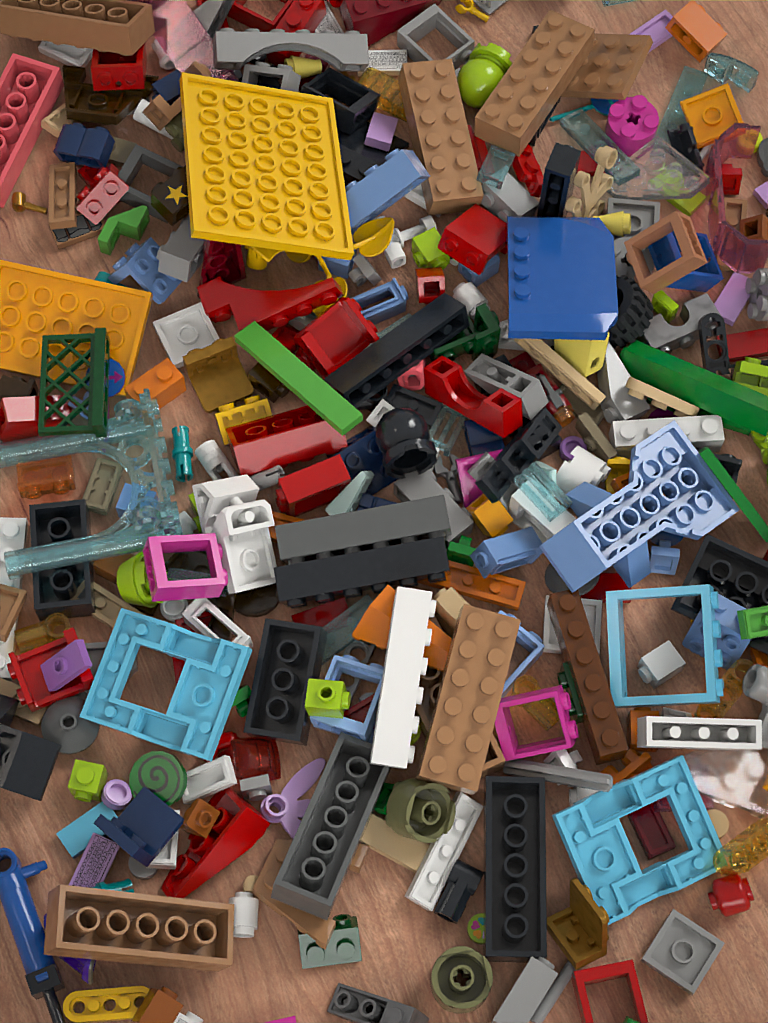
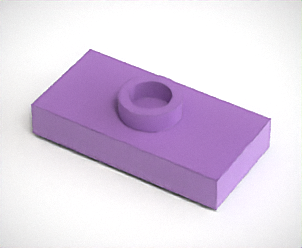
[40,639,92,692]

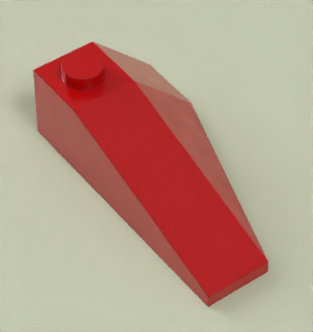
[160,787,271,898]

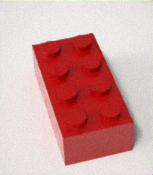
[225,405,348,477]

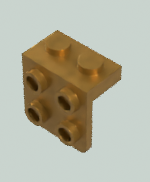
[182,336,254,413]
[547,877,609,970]

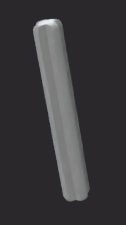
[503,759,613,792]

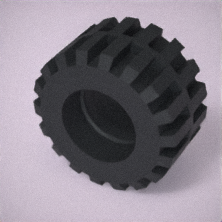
[608,275,653,349]

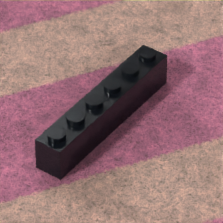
[323,293,470,408]

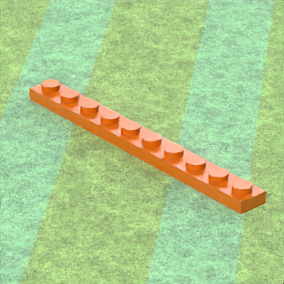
[268,511,526,611]

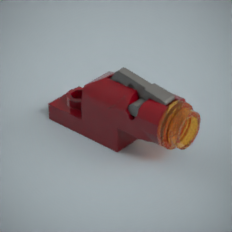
[509,351,575,428]

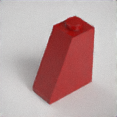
[0,395,72,448]

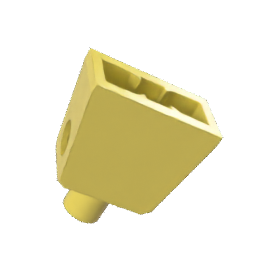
[553,332,609,379]

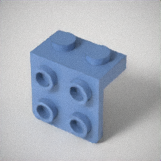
[108,237,182,304]
[682,594,751,671]

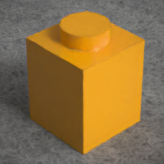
[466,493,513,538]

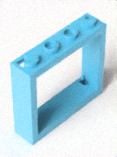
[606,584,724,708]

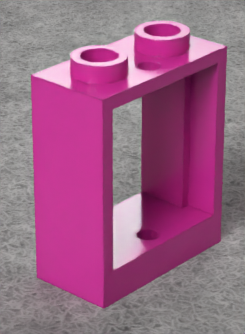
[143,533,228,602]
[495,685,579,761]

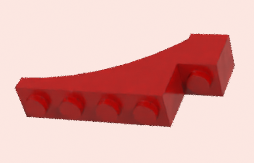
[197,276,344,331]

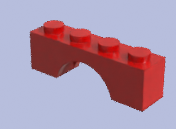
[423,356,523,438]

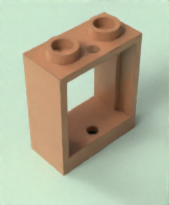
[624,210,708,294]

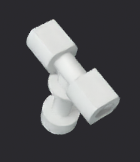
[371,215,437,269]

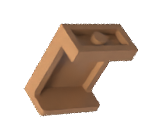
[143,60,211,131]

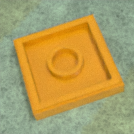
[680,83,746,149]

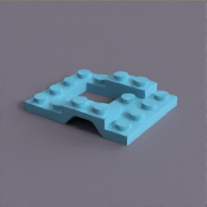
[80,608,252,762]
[552,755,730,925]

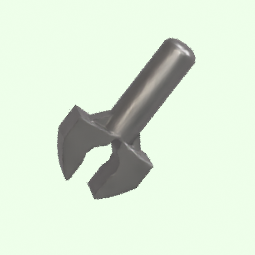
[434,453,462,504]

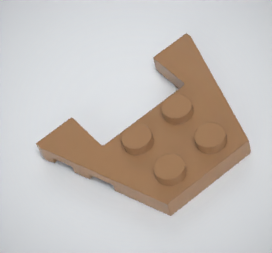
[253,839,369,950]

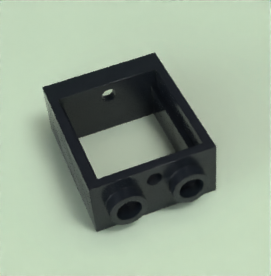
[299,67,380,135]

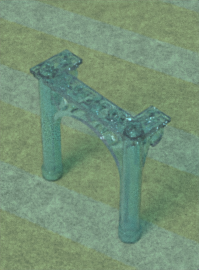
[0,388,183,580]

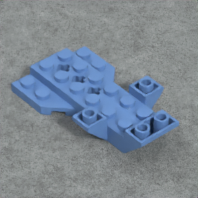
[539,420,740,593]

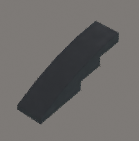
[475,407,562,504]

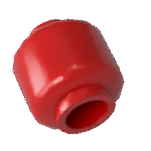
[708,873,754,917]

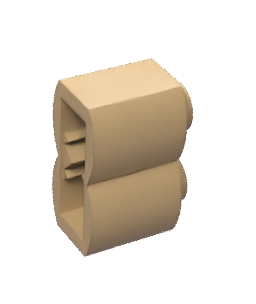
[432,587,470,638]

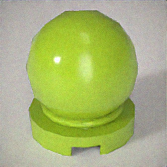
[457,43,512,109]

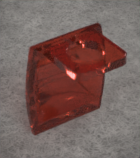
[218,737,281,781]

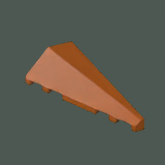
[352,585,452,672]

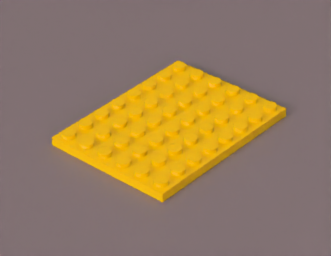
[179,72,354,260]

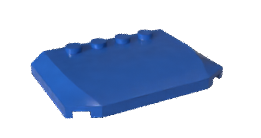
[507,216,618,340]

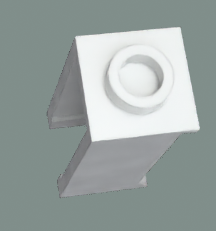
[181,598,253,648]

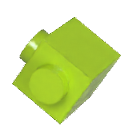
[411,227,450,270]
[305,678,351,719]
[68,759,108,802]

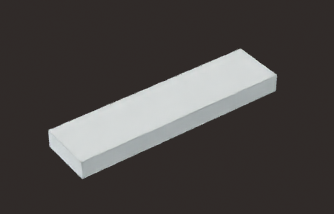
[404,792,484,911]

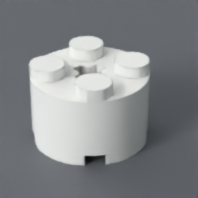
[556,446,612,504]

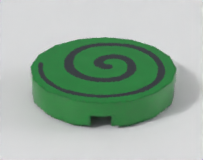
[129,751,187,807]

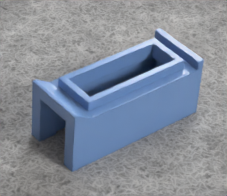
[350,278,409,325]
[470,527,543,579]

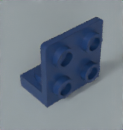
[325,426,405,495]
[94,787,184,867]

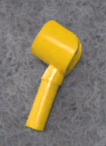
[455,0,490,23]

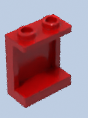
[438,204,508,275]
[293,297,380,379]
[6,627,94,712]

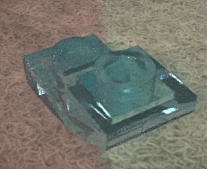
[704,53,760,93]

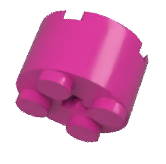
[604,95,659,157]

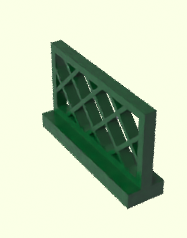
[38,328,110,438]

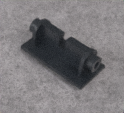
[667,123,705,179]

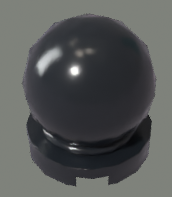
[376,408,437,479]

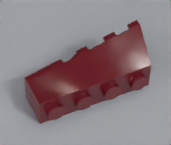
[339,0,442,46]
[197,239,247,299]

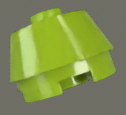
[117,551,170,608]

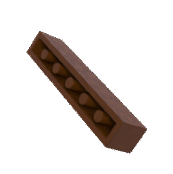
[547,589,628,765]

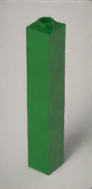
[619,340,768,436]

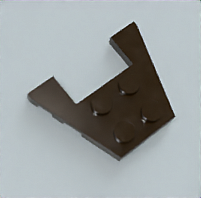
[62,65,159,125]
[128,551,236,642]

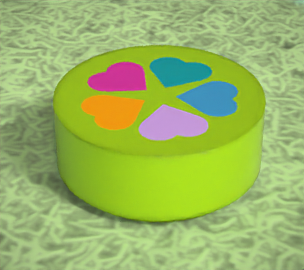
[467,913,484,945]

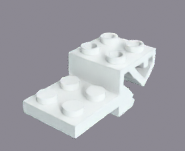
[192,474,277,594]

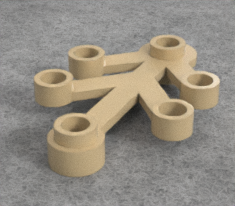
[565,146,618,218]

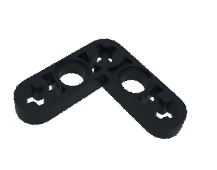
[698,313,768,380]

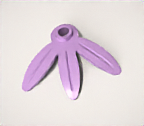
[260,758,326,839]

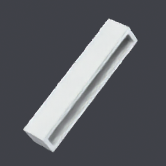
[369,586,436,769]

